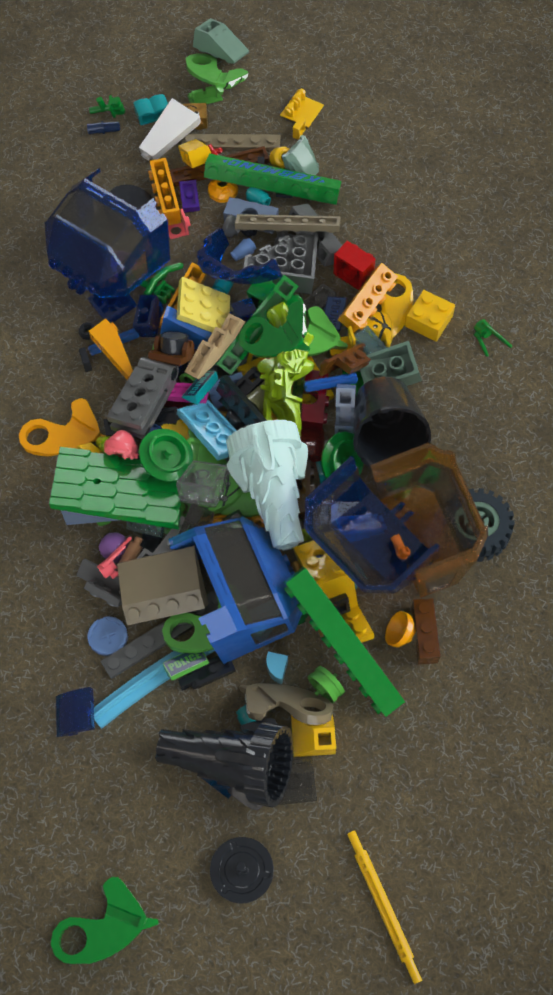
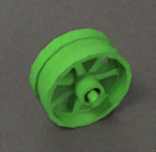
[308,666,345,704]

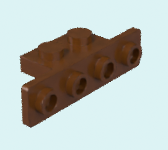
[318,343,371,377]

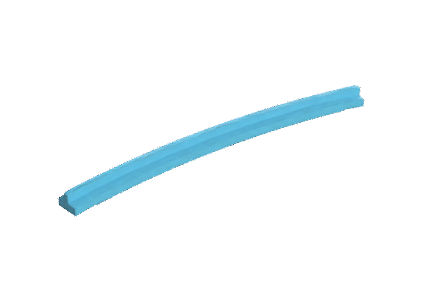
[88,574,358,729]

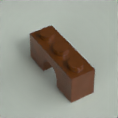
[411,598,441,665]

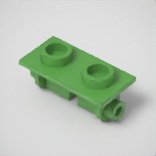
[187,86,223,104]

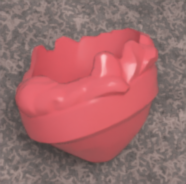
[104,430,139,460]

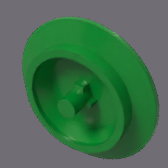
[139,429,193,482]
[321,432,364,487]

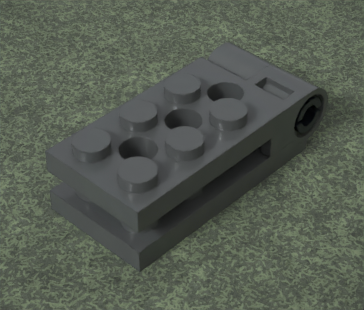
[107,357,179,439]

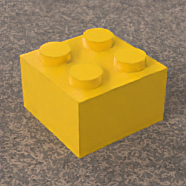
[405,290,455,342]

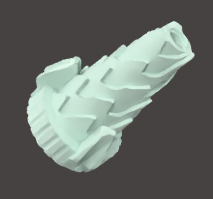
[226,420,308,551]

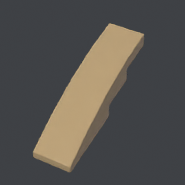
[185,314,245,379]

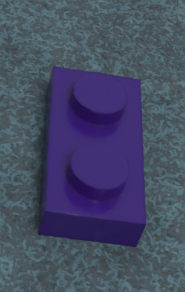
[179,180,200,213]

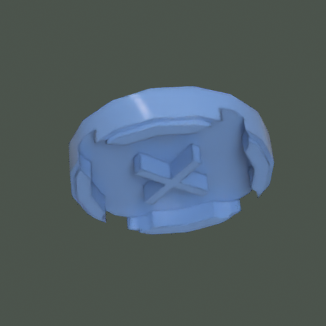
[87,616,128,656]

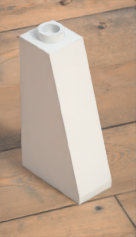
[139,98,201,161]

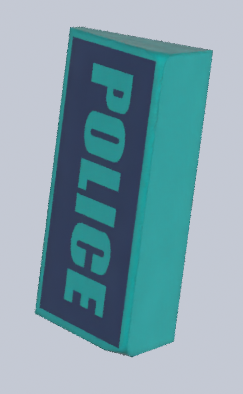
[182,371,218,405]

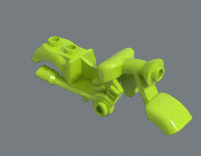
[257,302,315,436]

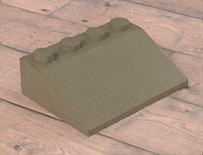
[117,546,209,625]

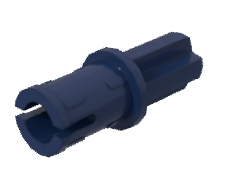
[87,121,120,134]

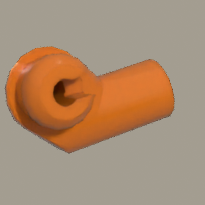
[390,534,411,560]

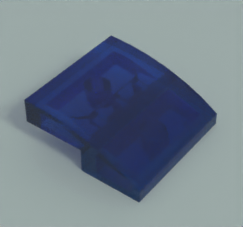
[56,687,95,737]

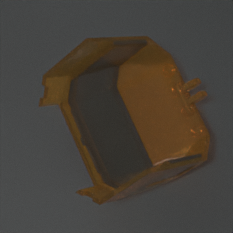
[370,443,488,598]

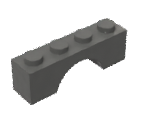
[289,204,342,266]

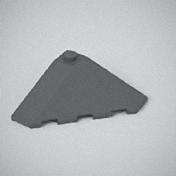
[243,231,318,294]

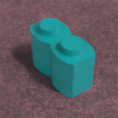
[133,94,168,125]

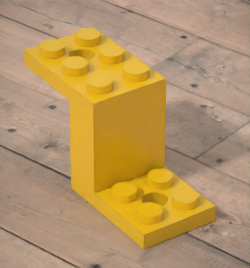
[294,534,374,643]

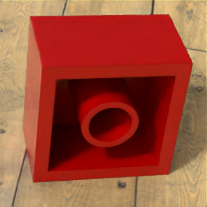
[333,241,376,290]

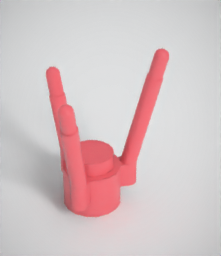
[97,536,132,579]

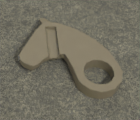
[239,683,334,725]

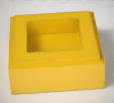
[293,116,306,140]

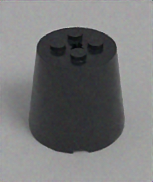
[353,377,431,471]

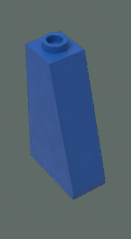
[160,306,212,349]

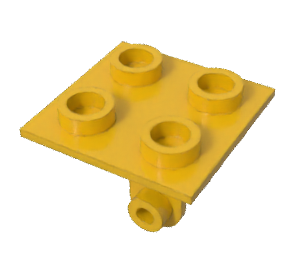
[280,88,324,128]

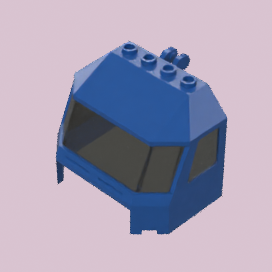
[168,516,302,664]

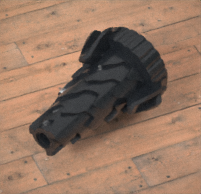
[155,718,294,810]

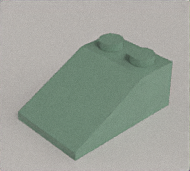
[360,341,422,386]

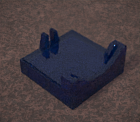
[87,279,137,324]

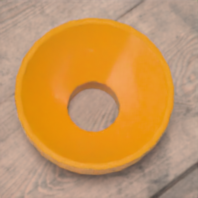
[208,179,238,203]
[385,611,416,648]

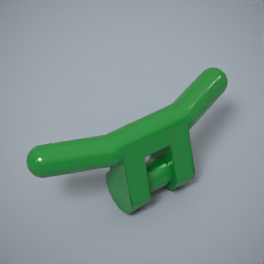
[144,262,184,296]

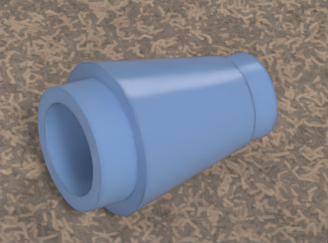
[230,237,257,261]

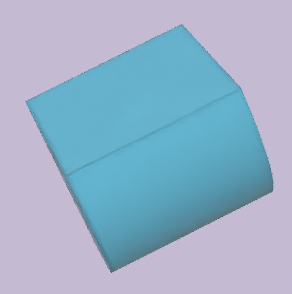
[266,651,288,684]

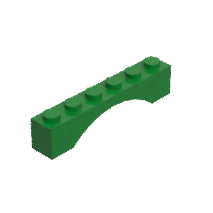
[216,275,299,375]

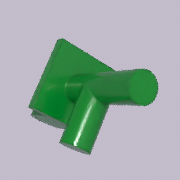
[89,95,126,118]
[137,278,175,304]

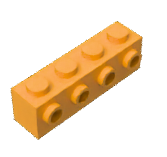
[148,158,182,226]
[337,263,398,333]

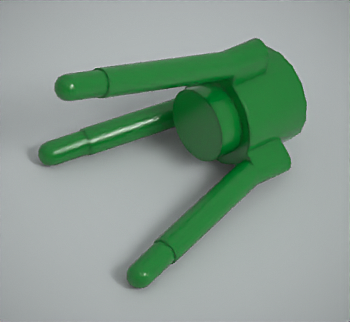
[474,319,512,357]

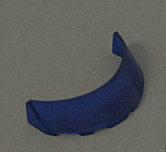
[197,228,282,284]

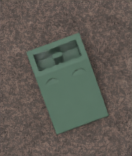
[193,18,249,64]

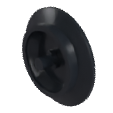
[210,837,274,904]

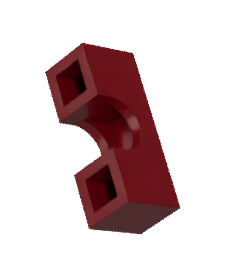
[301,370,330,430]

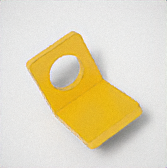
[330,326,356,356]

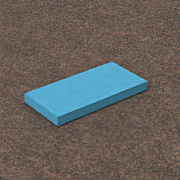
[177,400,237,461]

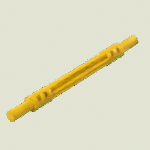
[347,830,422,984]

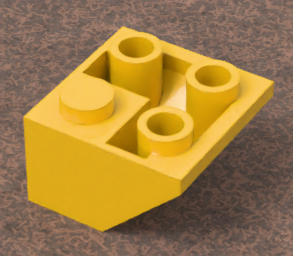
[291,713,336,757]

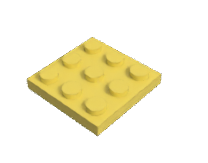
[177,277,230,333]

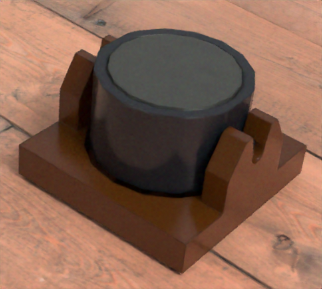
[148,331,197,366]

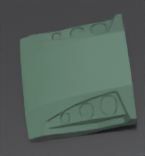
[282,135,319,175]

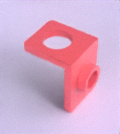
[166,209,191,239]

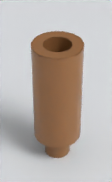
[116,536,143,570]

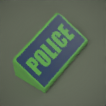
[163,652,209,680]

